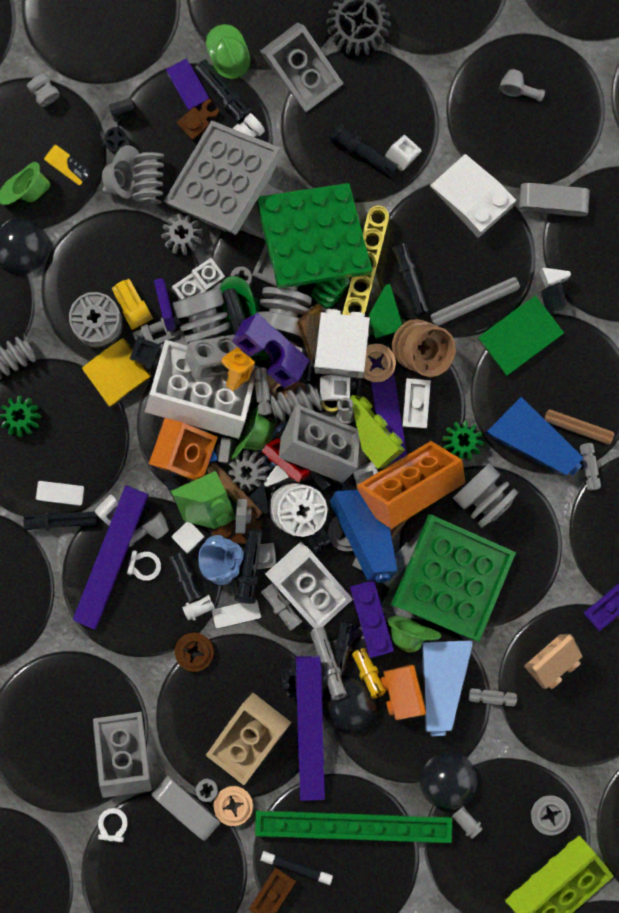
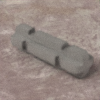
[253,367,272,415]
[580,443,601,490]
[469,688,517,706]

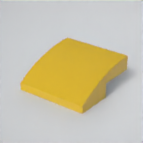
[82,338,152,407]

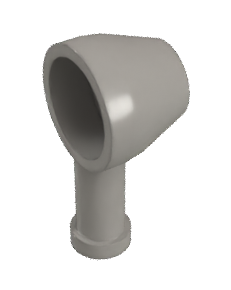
[500,70,545,102]
[129,512,169,547]

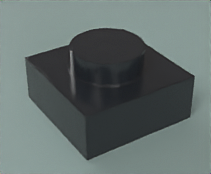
[129,337,161,368]

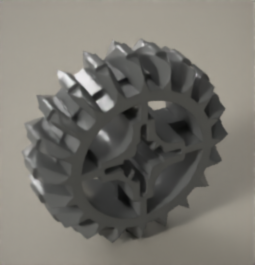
[327,0,391,56]

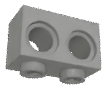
[185,335,237,380]

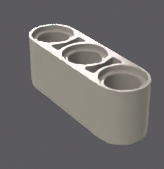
[519,183,590,216]
[152,775,221,841]

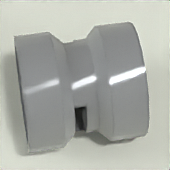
[27,73,60,107]

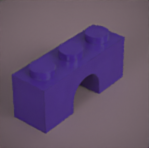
[232,313,309,388]
[350,580,394,658]

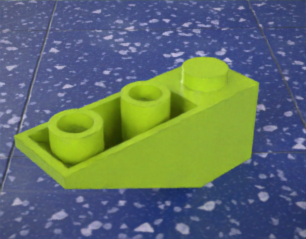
[350,395,405,469]

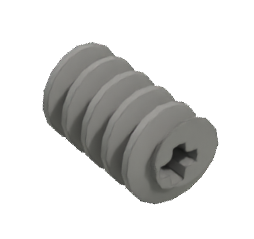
[132,152,164,205]
[0,334,36,379]
[269,383,322,423]

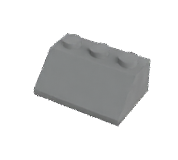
[279,404,360,483]

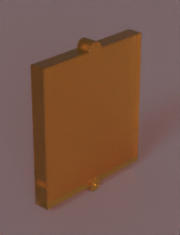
[297,304,323,360]

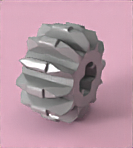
[162,214,203,255]
[228,450,270,491]

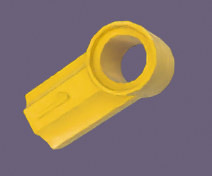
[112,279,153,330]

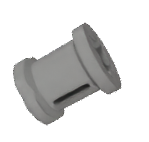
[231,267,252,288]

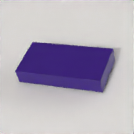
[166,58,209,111]
[154,278,176,332]

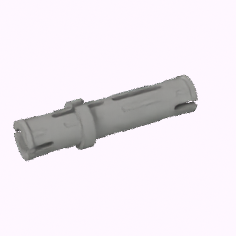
[310,627,347,700]

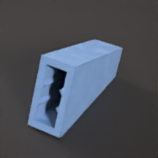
[422,641,472,736]

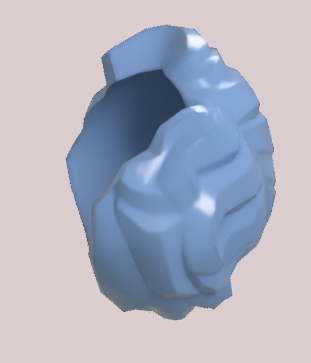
[198,535,244,585]

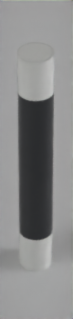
[260,851,333,885]

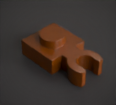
[177,99,220,141]

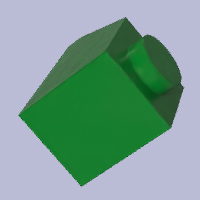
[368,284,402,341]

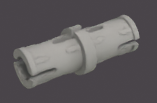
[261,583,302,631]

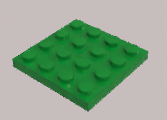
[256,183,372,289]
[391,515,516,642]

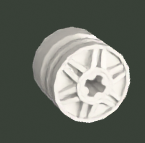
[269,483,328,537]

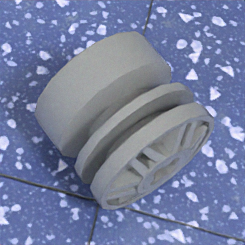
[258,287,312,340]
[172,288,233,342]
[69,292,123,348]
[453,463,518,528]

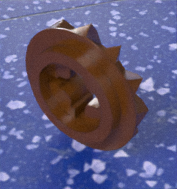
[175,633,214,672]

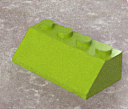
[505,836,614,913]

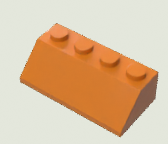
[357,441,465,529]

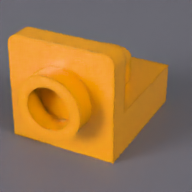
[221,347,255,392]

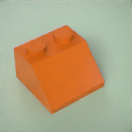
[149,418,218,480]
[380,665,426,720]

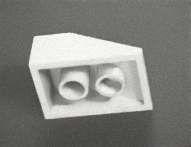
[430,154,516,238]
[265,542,353,629]

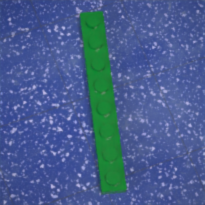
[255,810,452,843]

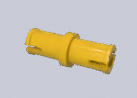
[352,648,386,698]

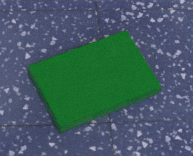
[478,295,564,376]

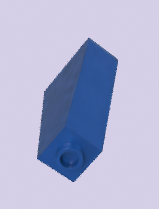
[485,397,584,477]
[330,490,397,583]

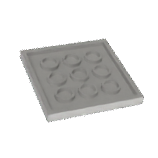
[164,121,285,235]

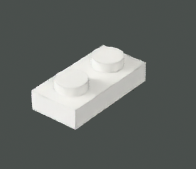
[402,379,431,429]

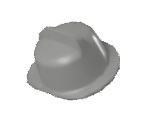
[102,145,139,199]

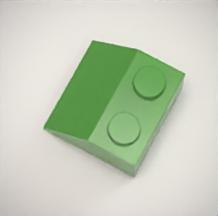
[171,471,236,529]

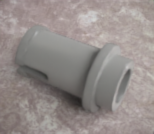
[336,397,355,424]
[452,806,482,838]

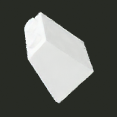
[315,309,370,379]

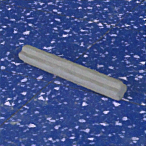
[431,277,520,326]

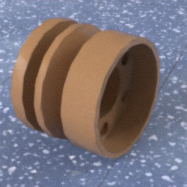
[392,319,456,377]

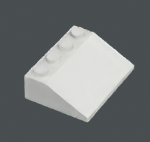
[145,340,258,439]

